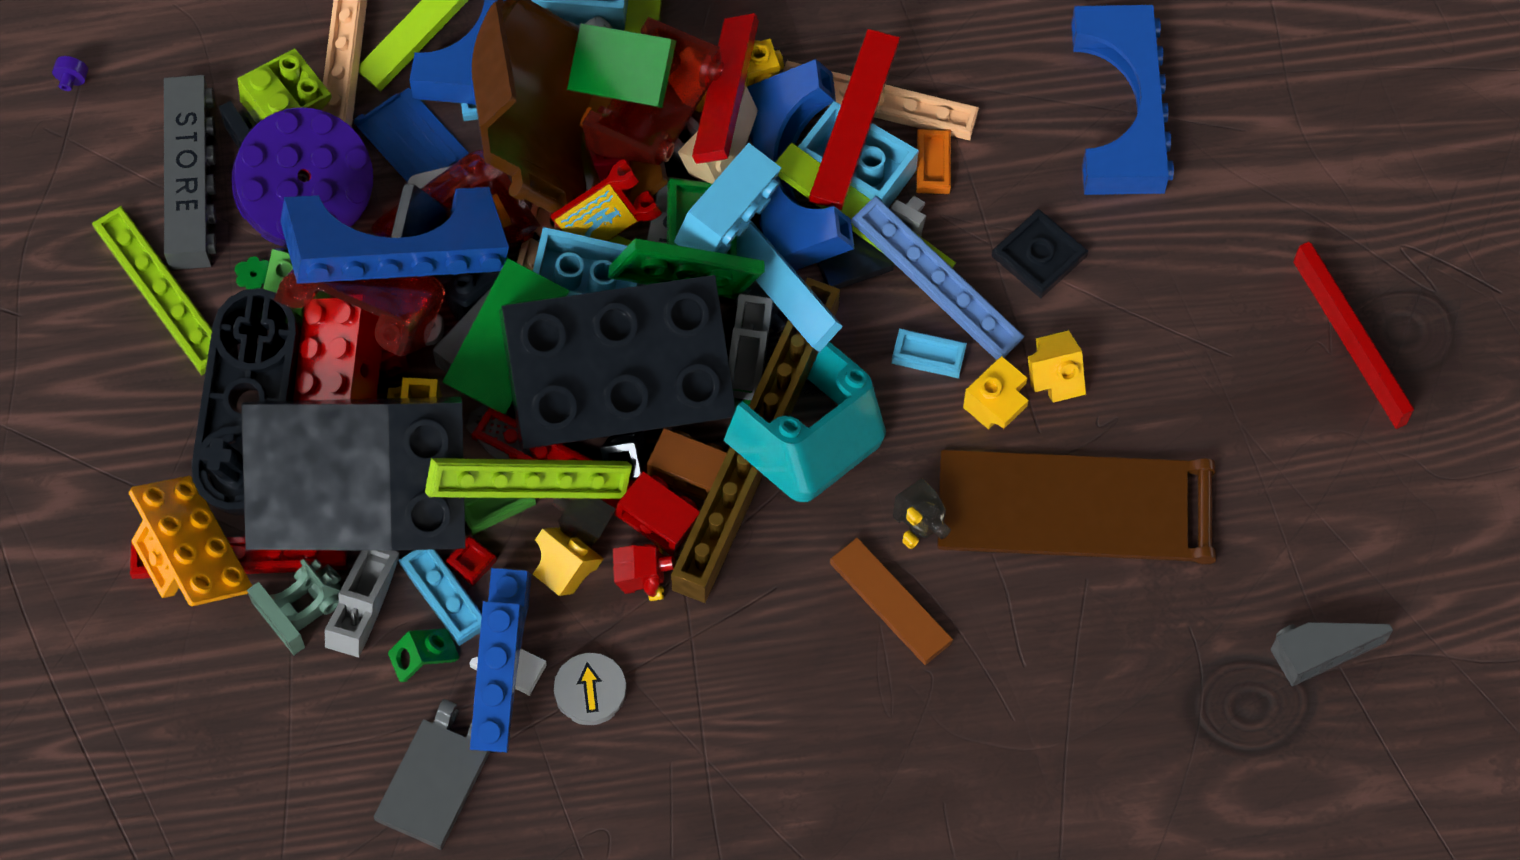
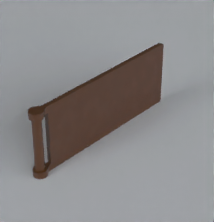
[937,450,1216,564]

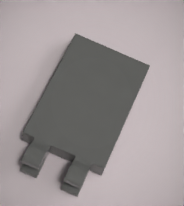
[373,699,490,850]

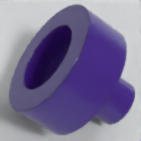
[52,56,89,91]

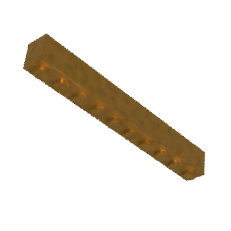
[671,278,840,603]

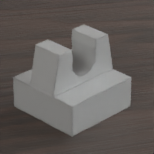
[890,196,926,237]

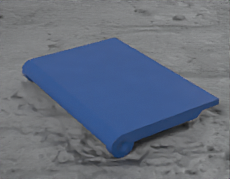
[354,87,469,183]

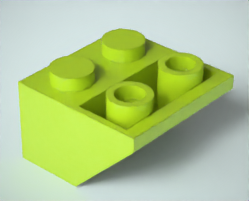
[237,48,332,124]

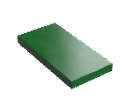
[609,238,765,299]
[442,258,570,415]

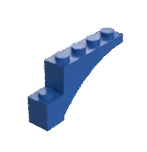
[470,568,532,753]

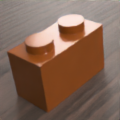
[647,428,727,500]

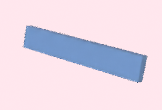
[851,196,1025,360]

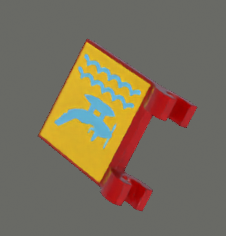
[550,159,662,241]

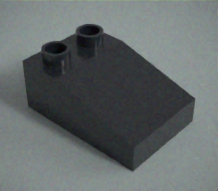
[241,397,465,551]

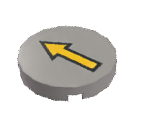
[554,653,627,725]

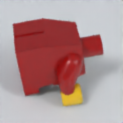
[613,544,676,601]

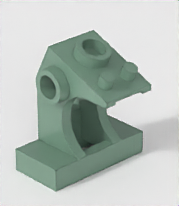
[247,559,342,656]

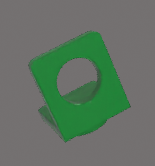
[388,628,459,682]

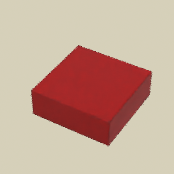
[446,535,497,586]

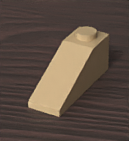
[678,86,758,184]

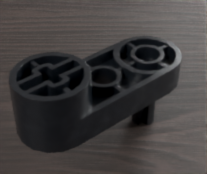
[192,288,303,516]

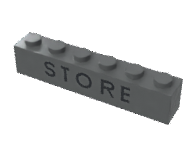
[164,75,217,270]

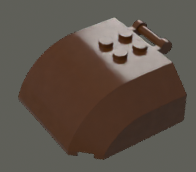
[472,0,668,214]

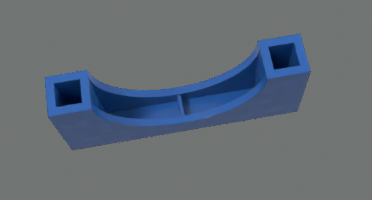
[409,0,506,105]
[1071,5,1174,195]
[747,59,854,271]
[280,187,509,284]

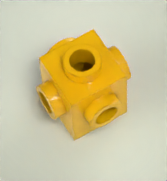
[745,39,784,86]

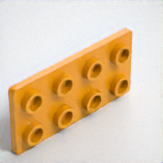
[129,476,252,606]

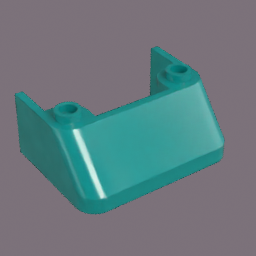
[723,342,886,502]

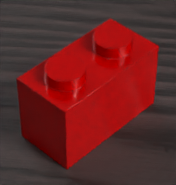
[615,471,700,556]

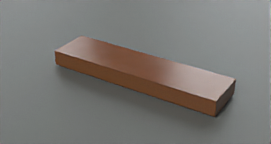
[830,538,953,665]

